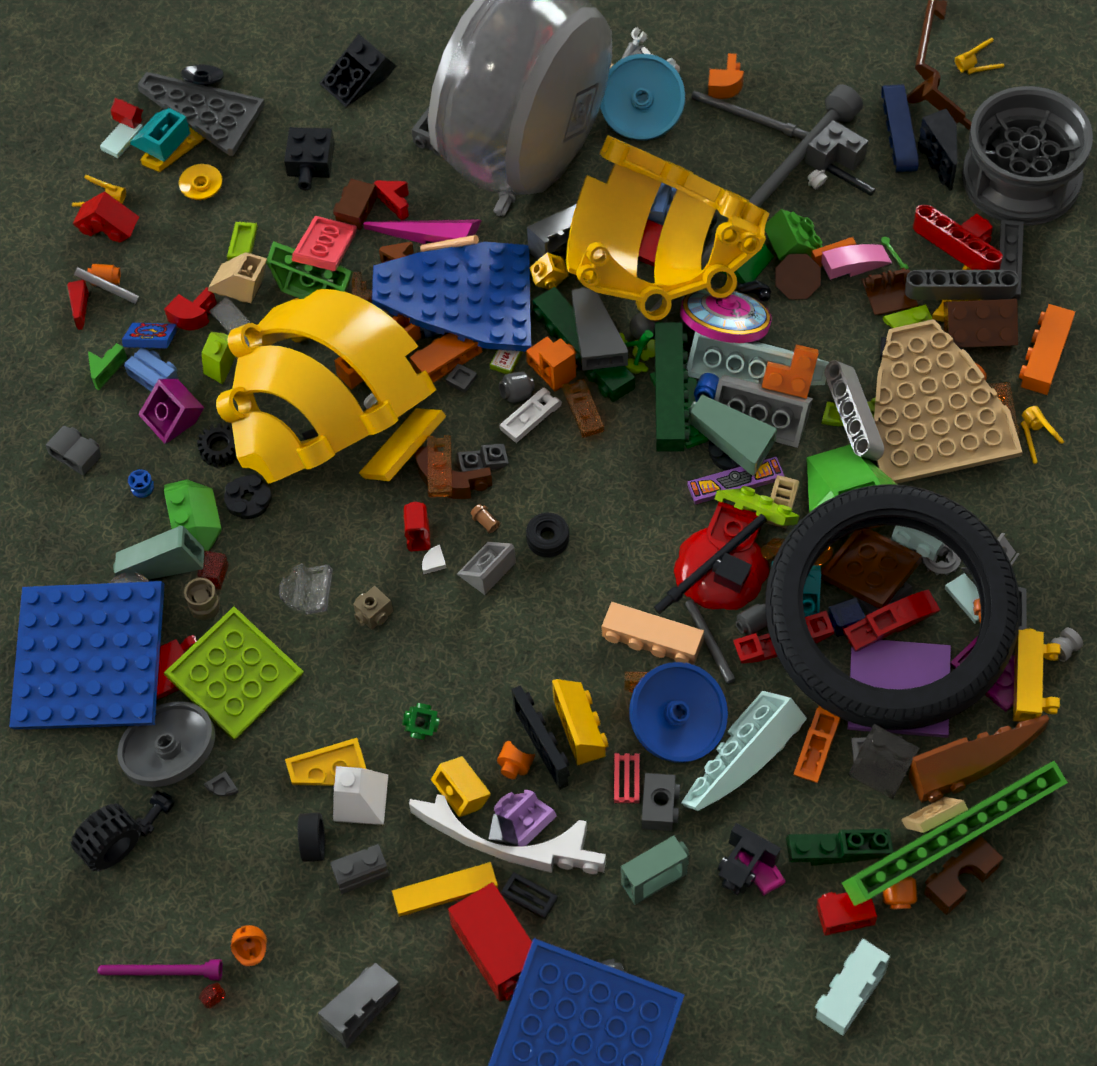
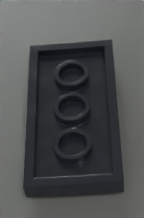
[511,685,570,790]

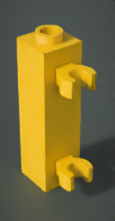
[1013,629,1060,722]

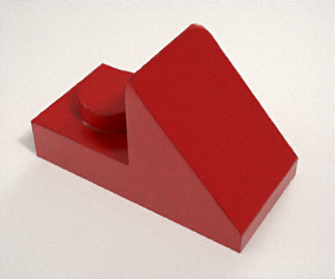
[373,180,409,221]

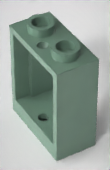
[621,836,689,905]

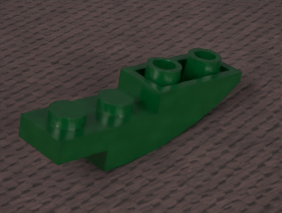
[786,829,893,866]

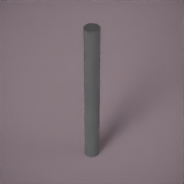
[685,599,736,684]

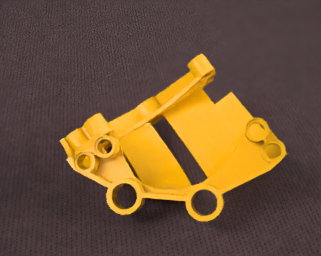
[566,135,770,321]
[216,289,436,484]

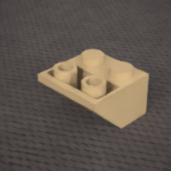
[208,252,267,303]

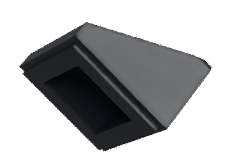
[489,814,518,846]

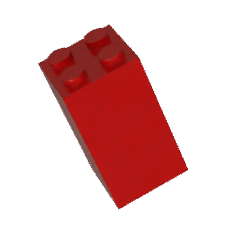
[448,882,532,1002]

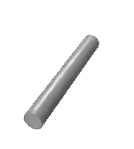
[74,267,139,304]

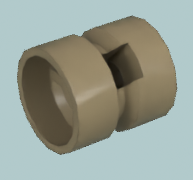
[184,578,220,620]

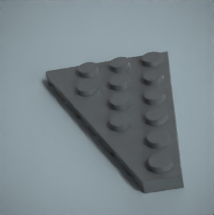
[138,72,264,156]

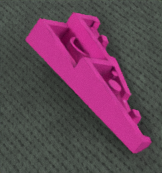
[363,220,481,244]

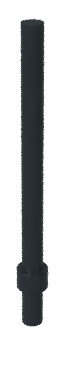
[653,514,767,614]

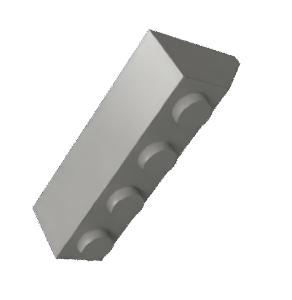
[714,375,813,448]

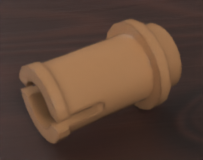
[471,504,500,534]

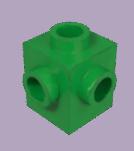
[402,703,440,740]

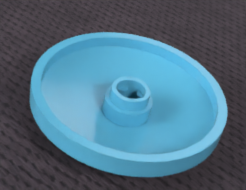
[600,54,685,140]

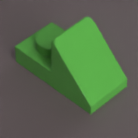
[88,343,128,390]

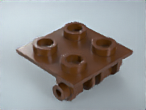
[862,268,918,316]

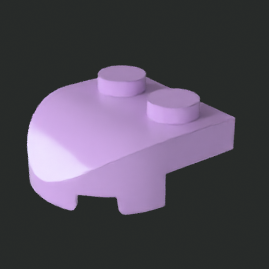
[494,790,557,846]

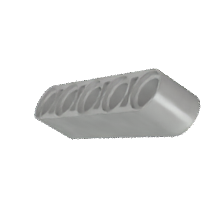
[825,360,884,461]

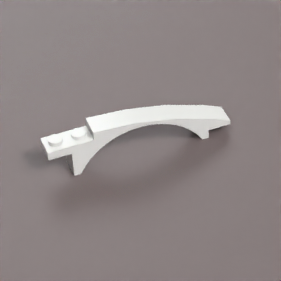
[409,794,606,874]

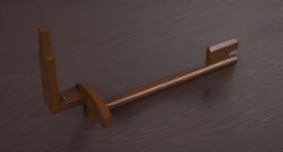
[907,0,972,130]

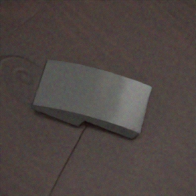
[456,444,509,472]

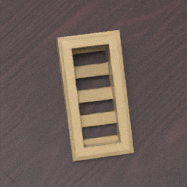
[766,475,799,528]

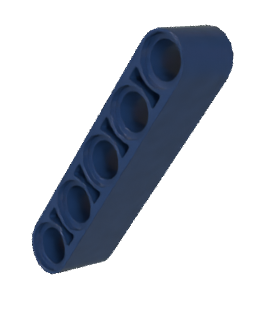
[881,84,918,173]

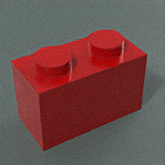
[816,892,877,936]

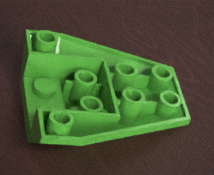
[807,444,898,513]

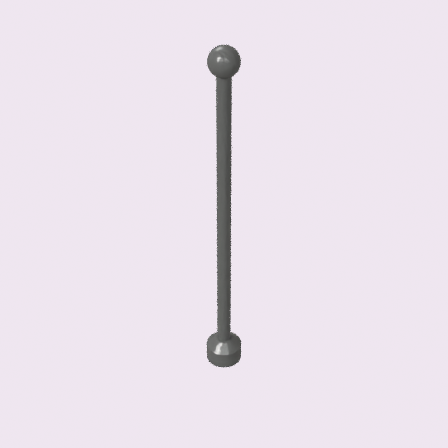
[630,84,863,340]

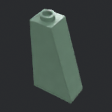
[689,395,777,476]
[113,526,204,582]

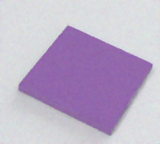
[847,640,951,738]

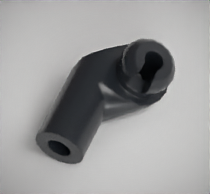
[738,280,771,301]

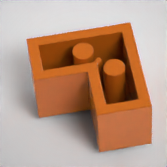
[526,336,577,391]
[761,344,818,399]

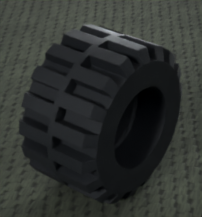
[71,803,141,872]

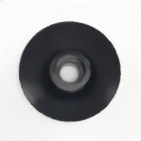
[181,65,224,86]

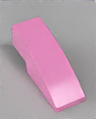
[821,244,892,280]

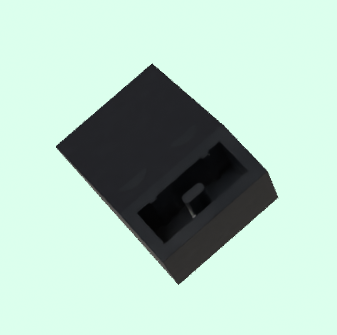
[319,34,396,107]
[918,109,957,191]

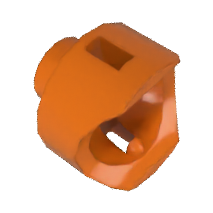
[497,741,535,779]
[231,925,267,966]

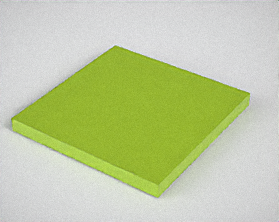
[164,607,304,741]

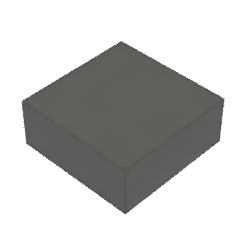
[445,363,477,393]

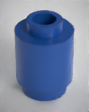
[694,373,719,401]

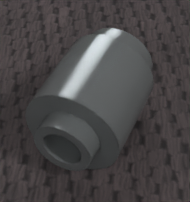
[736,603,767,636]

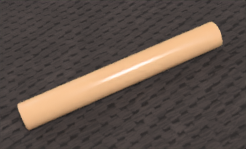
[420,235,479,252]

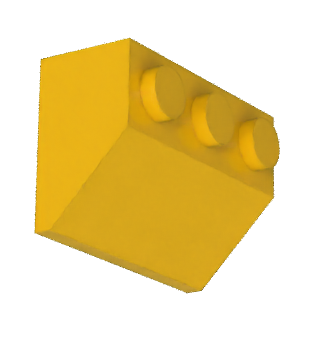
[552,679,609,765]

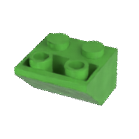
[765,209,822,261]

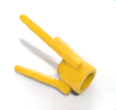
[955,38,1004,75]
[72,175,126,207]
[1021,406,1064,464]

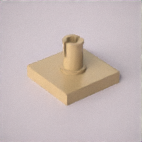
[902,797,968,833]

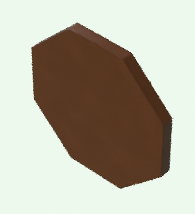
[775,254,821,299]

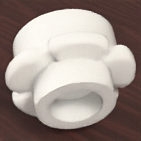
[808,169,828,190]

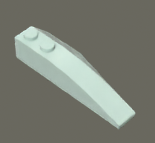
[686,331,829,385]
[681,691,807,811]

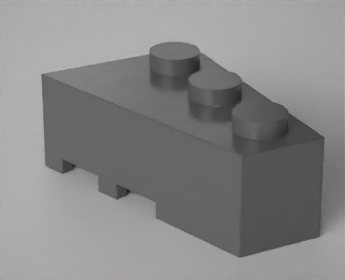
[527,204,576,260]
[318,962,401,1048]

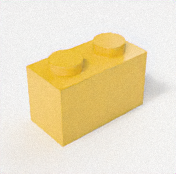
[431,756,491,817]

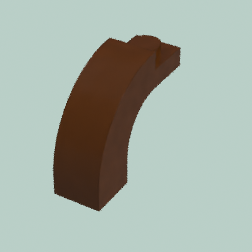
[415,445,493,499]

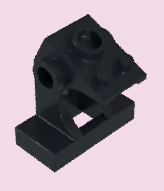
[717,823,781,896]

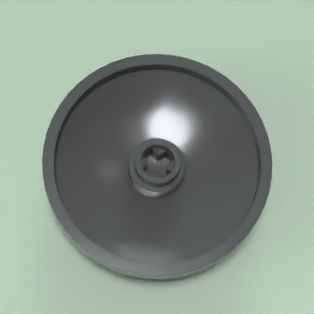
[117,701,215,787]

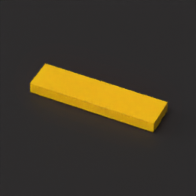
[392,862,498,917]

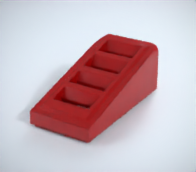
[67,280,89,330]

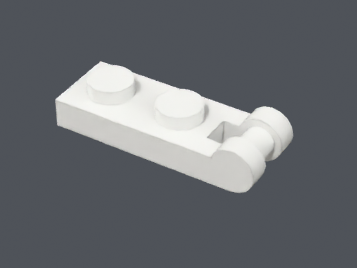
[500,388,562,443]

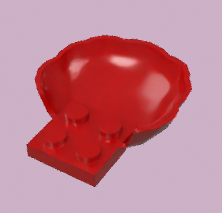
[674,501,769,610]

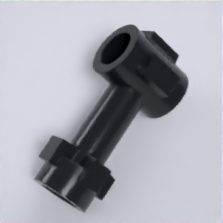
[136,791,175,837]

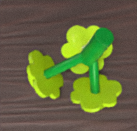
[619,330,655,374]

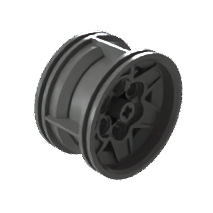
[962,86,1093,226]

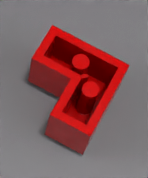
[73,191,139,242]

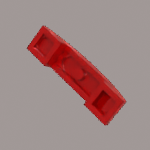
[733,611,834,663]

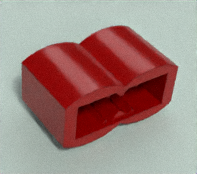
[403,502,431,552]

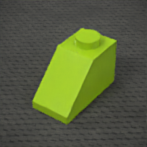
[201,332,236,384]

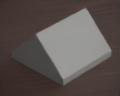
[457,542,516,595]

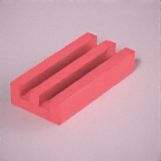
[614,753,640,803]

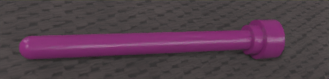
[98,959,223,981]

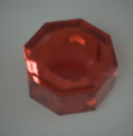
[198,983,226,1009]

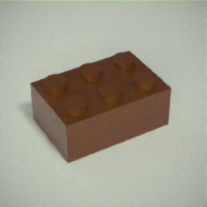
[944,299,1018,347]

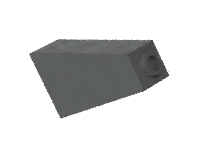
[572,288,628,370]

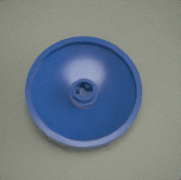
[629,662,728,763]

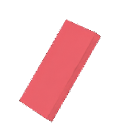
[292,216,357,271]

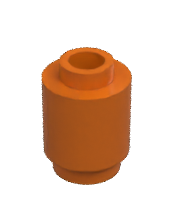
[87,264,121,286]

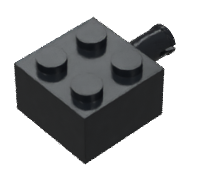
[284,127,335,190]

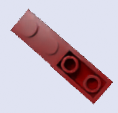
[843,589,940,652]

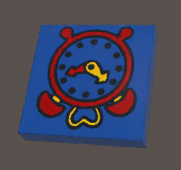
[122,323,177,348]

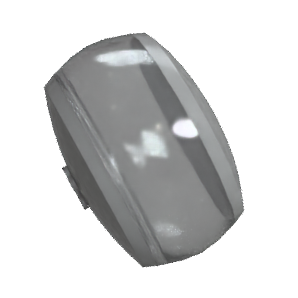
[427,0,612,195]

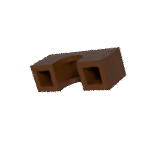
[924,836,1003,916]

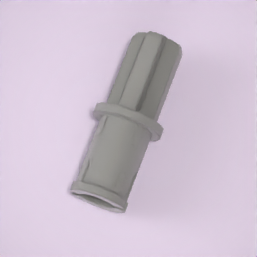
[494,183,516,217]

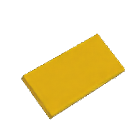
[359,408,446,481]

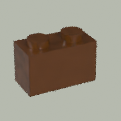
[333,178,377,230]

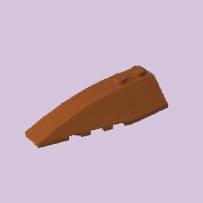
[908,715,1049,803]

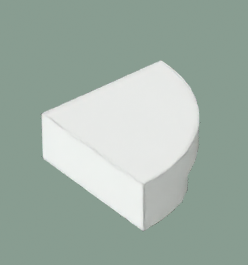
[422,545,446,574]

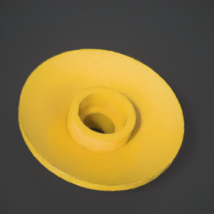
[179,164,222,200]

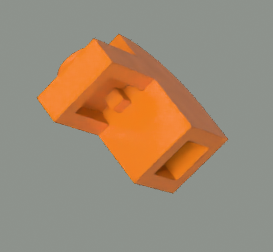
[708,53,744,99]

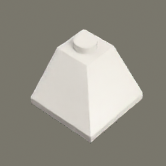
[333,766,388,825]

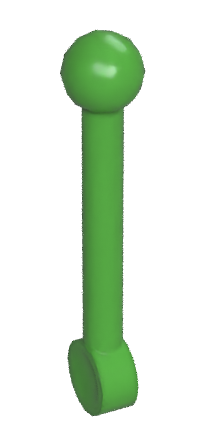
[881,237,909,270]

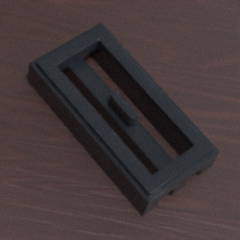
[500,872,558,920]

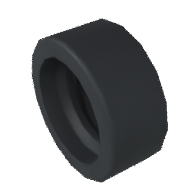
[298,812,325,862]

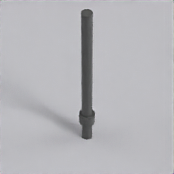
[691,91,809,139]

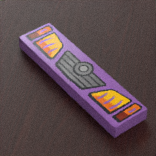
[687,457,784,504]

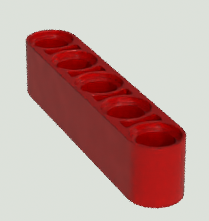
[913,205,1003,270]

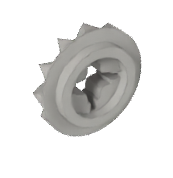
[922,545,961,576]

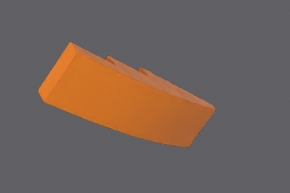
[793,706,841,784]

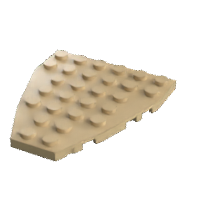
[874,319,1023,484]

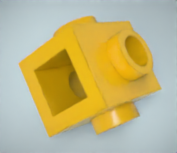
[530,252,569,290]

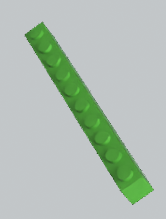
[842,761,1067,906]

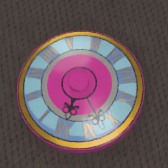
[680,288,771,343]

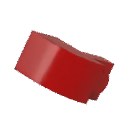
[164,287,217,330]

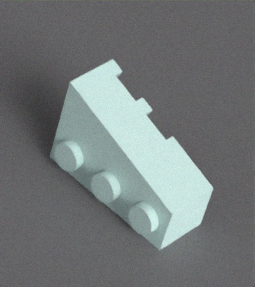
[815,939,890,1036]

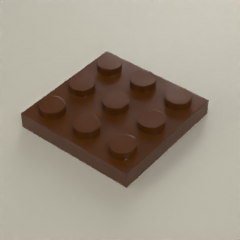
[821,528,922,609]

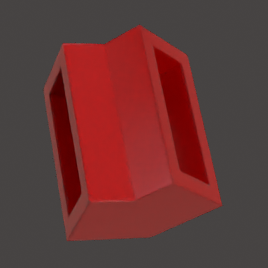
[110,98,143,129]

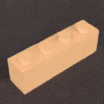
[602,602,704,665]

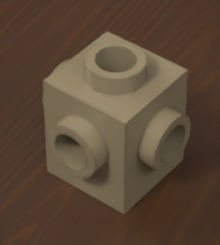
[353,585,393,630]

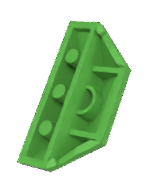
[266,241,353,299]
[164,479,222,559]

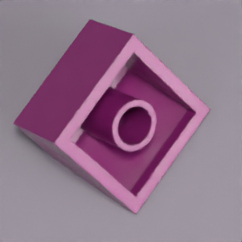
[138,379,204,444]

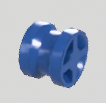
[128,469,154,498]

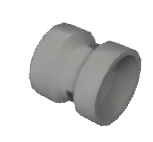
[1048,627,1083,662]

